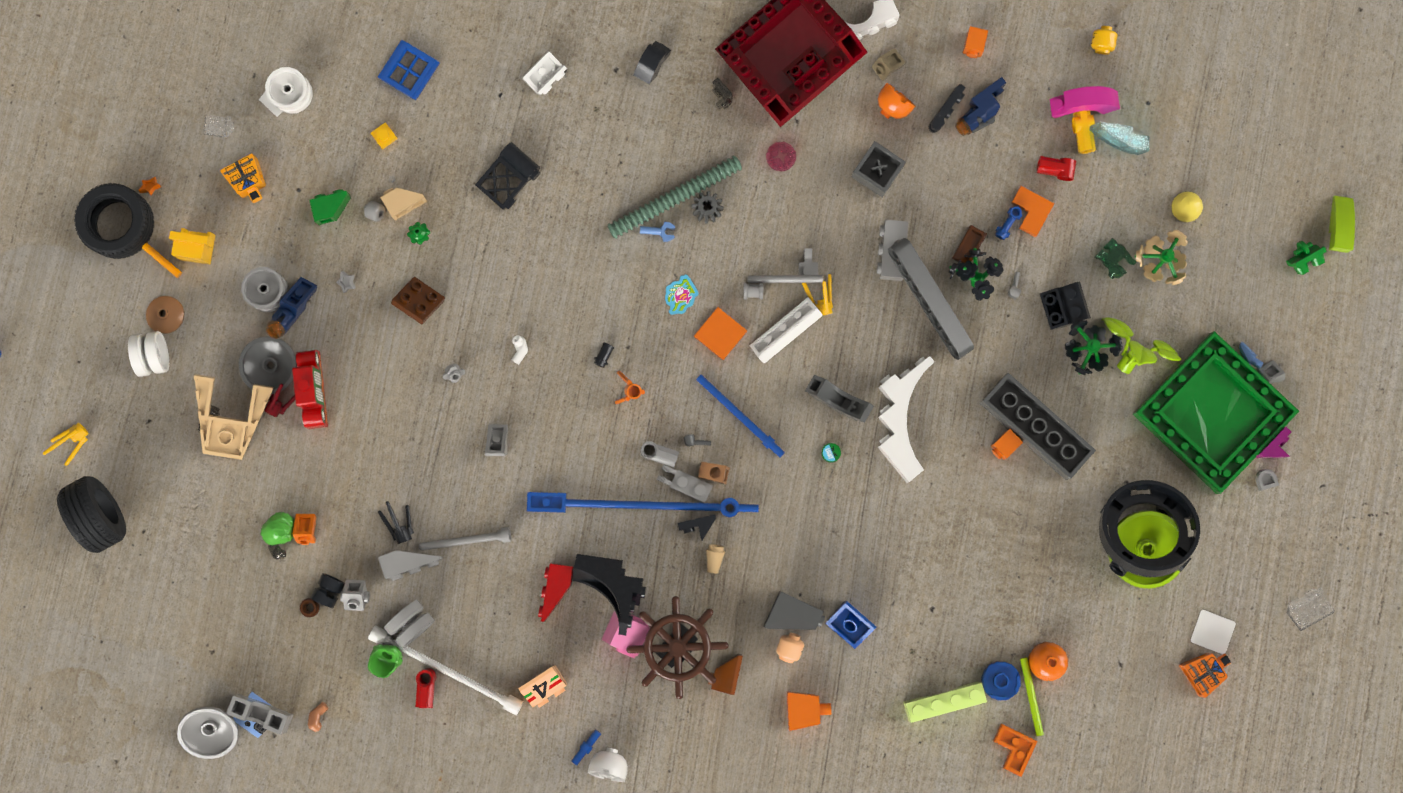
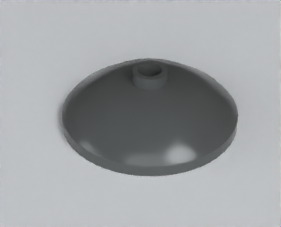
[239,336,297,394]

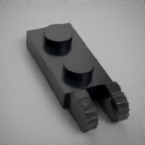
[928,84,966,133]

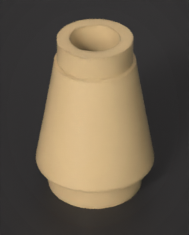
[706,544,725,574]

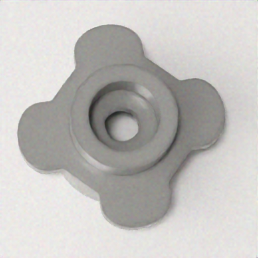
[443,364,465,383]

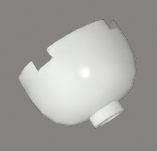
[588,748,628,782]

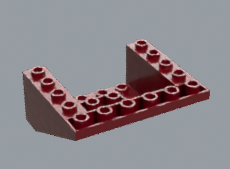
[715,0,868,127]

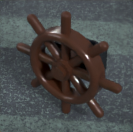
[626,596,729,699]

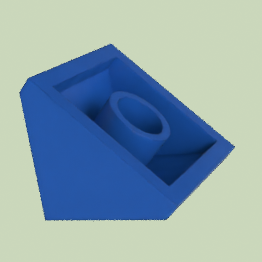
[825,601,876,649]

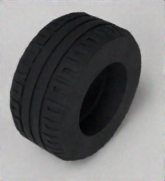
[57,476,127,553]

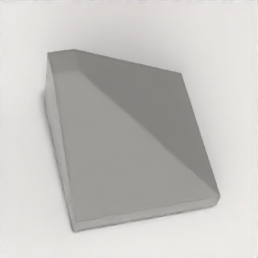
[1257,360,1285,384]

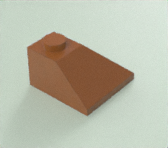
[708,654,743,695]

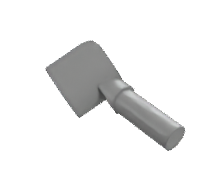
[1008,272,1022,300]

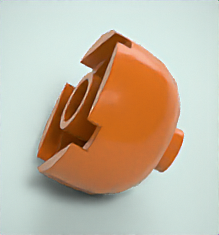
[878,83,916,119]
[1028,642,1068,681]

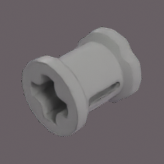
[743,282,763,300]

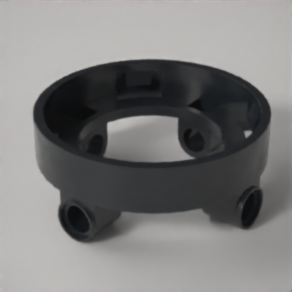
[1099,480,1200,577]

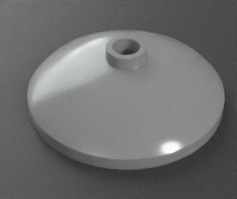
[177,707,238,759]

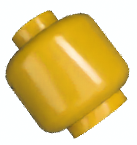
[1091,26,1118,55]

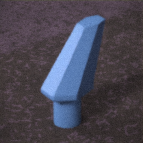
[1239,341,1263,369]

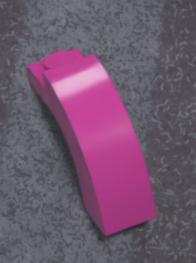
[1049,86,1120,118]

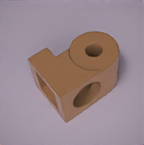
[698,462,730,484]

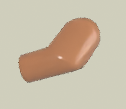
[308,702,329,732]

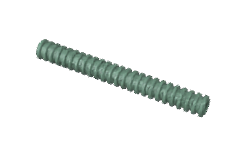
[607,155,742,239]

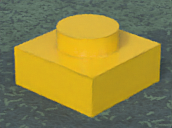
[371,122,398,150]

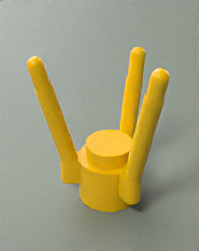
[802,274,833,315]
[43,422,89,466]

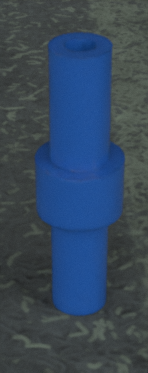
[571,729,601,765]

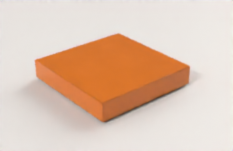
[694,307,747,361]

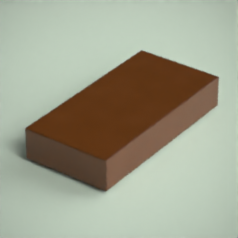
[952,225,987,263]

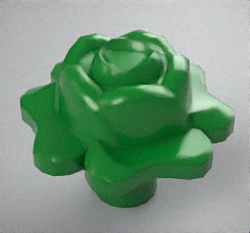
[407,222,430,245]

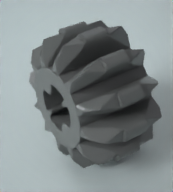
[691,191,724,224]

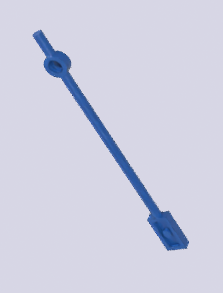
[527,492,759,517]

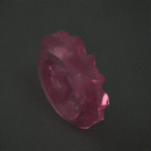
[766,141,796,172]

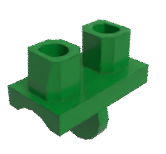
[1286,241,1327,275]

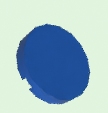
[981,661,1021,700]

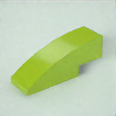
[1328,195,1355,253]

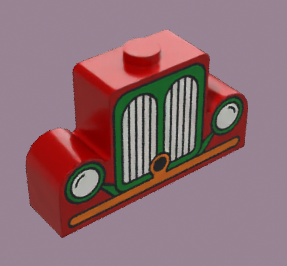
[292,350,328,429]

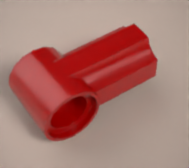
[1037,156,1077,181]
[415,668,437,708]

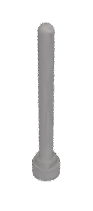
[419,527,511,550]

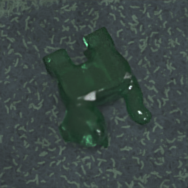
[1094,238,1136,279]

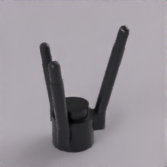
[378,501,414,544]

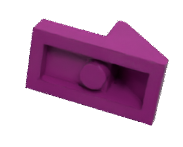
[1256,427,1291,458]

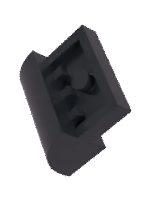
[1040,282,1091,330]

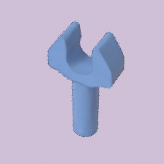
[640,222,675,242]

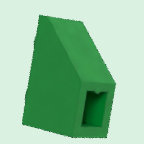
[309,189,351,225]

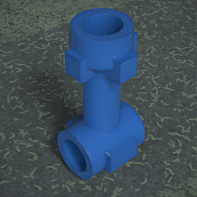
[995,206,1022,240]

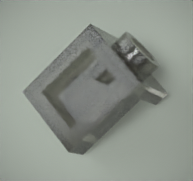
[712,77,733,110]

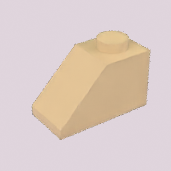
[380,188,428,220]

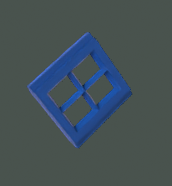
[378,40,440,100]

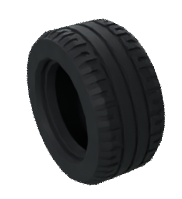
[74,183,154,259]

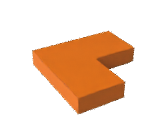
[1011,186,1055,237]
[993,724,1038,777]

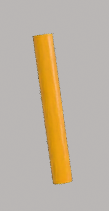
[142,243,182,278]

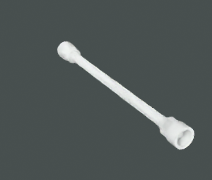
[368,625,524,716]

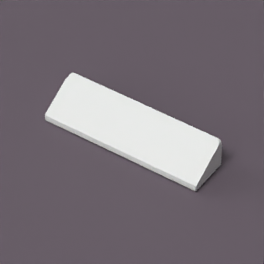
[749,297,822,363]

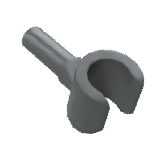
[684,434,711,447]

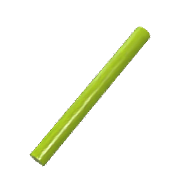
[1020,657,1044,736]

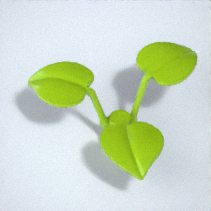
[1101,317,1182,374]

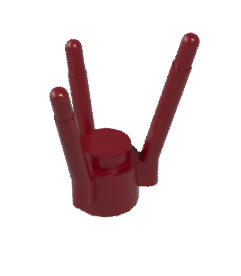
[264,383,296,418]

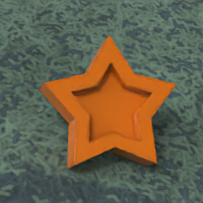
[138,177,161,195]

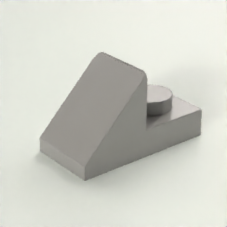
[485,424,508,456]

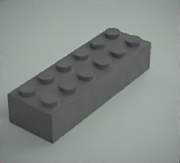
[979,373,1096,480]

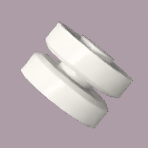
[265,67,313,114]
[128,331,169,377]

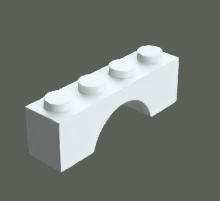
[846,0,900,40]

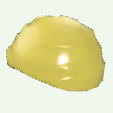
[1172,192,1203,222]

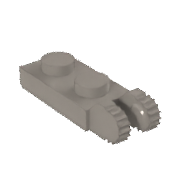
[656,465,713,503]

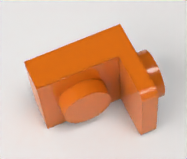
[293,514,317,545]

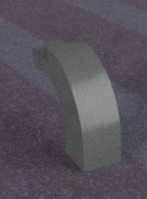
[805,375,874,423]

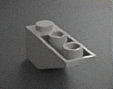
[378,550,443,581]

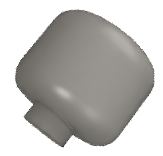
[364,201,385,222]

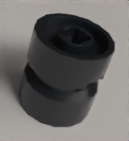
[310,573,345,608]

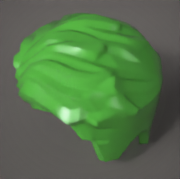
[261,512,295,545]
[368,644,403,678]

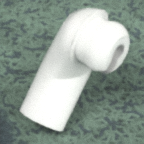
[511,335,528,365]

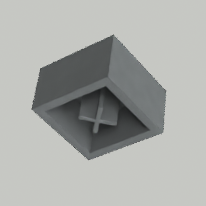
[852,141,906,198]

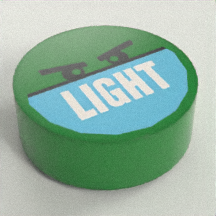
[821,443,841,463]

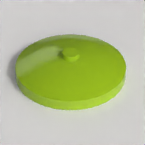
[1108,510,1180,589]

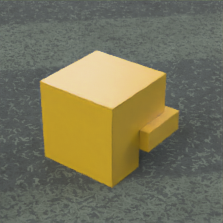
[169,228,215,265]

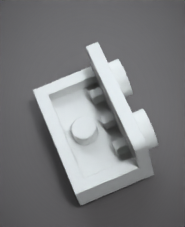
[521,51,567,95]

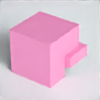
[602,611,650,659]

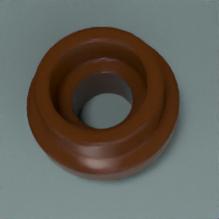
[300,598,320,617]

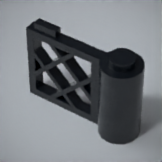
[475,142,541,210]

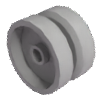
[241,267,290,312]
[384,600,435,649]

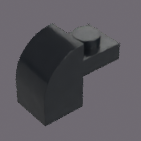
[633,41,671,85]

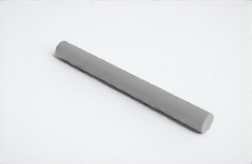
[748,275,824,283]

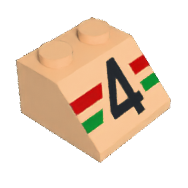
[518,665,568,708]

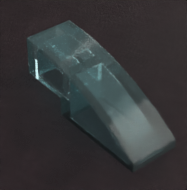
[1089,122,1149,155]

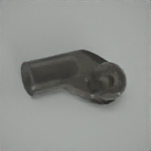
[268,544,286,560]

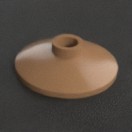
[146,296,184,334]

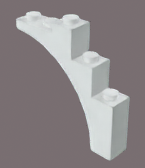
[878,356,934,483]

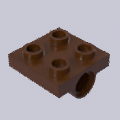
[391,276,445,325]

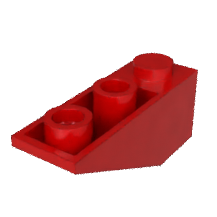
[538,563,574,622]

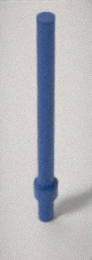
[696,374,785,458]

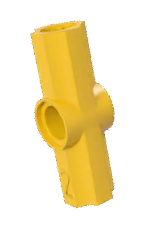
[1072,110,1096,154]

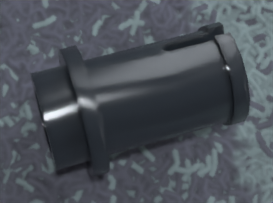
[594,342,614,368]

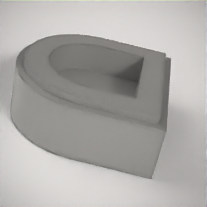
[1255,469,1279,491]

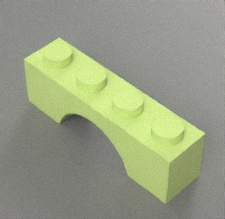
[903,682,987,723]

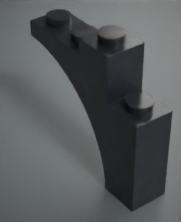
[573,554,646,636]

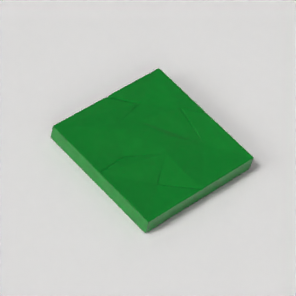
[1133,331,1299,494]

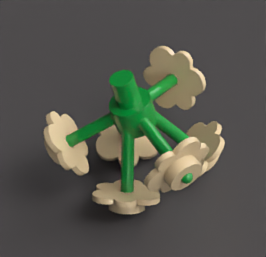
[1135,230,1188,285]

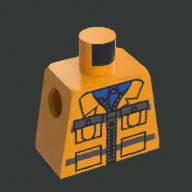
[220,154,266,203]

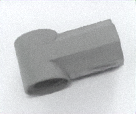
[640,441,679,468]

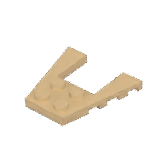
[194,374,274,460]

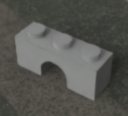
[876,220,908,281]
[226,694,294,735]

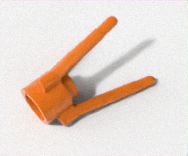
[615,371,645,404]

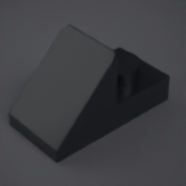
[678,514,716,541]

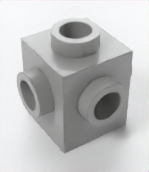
[340,580,370,611]

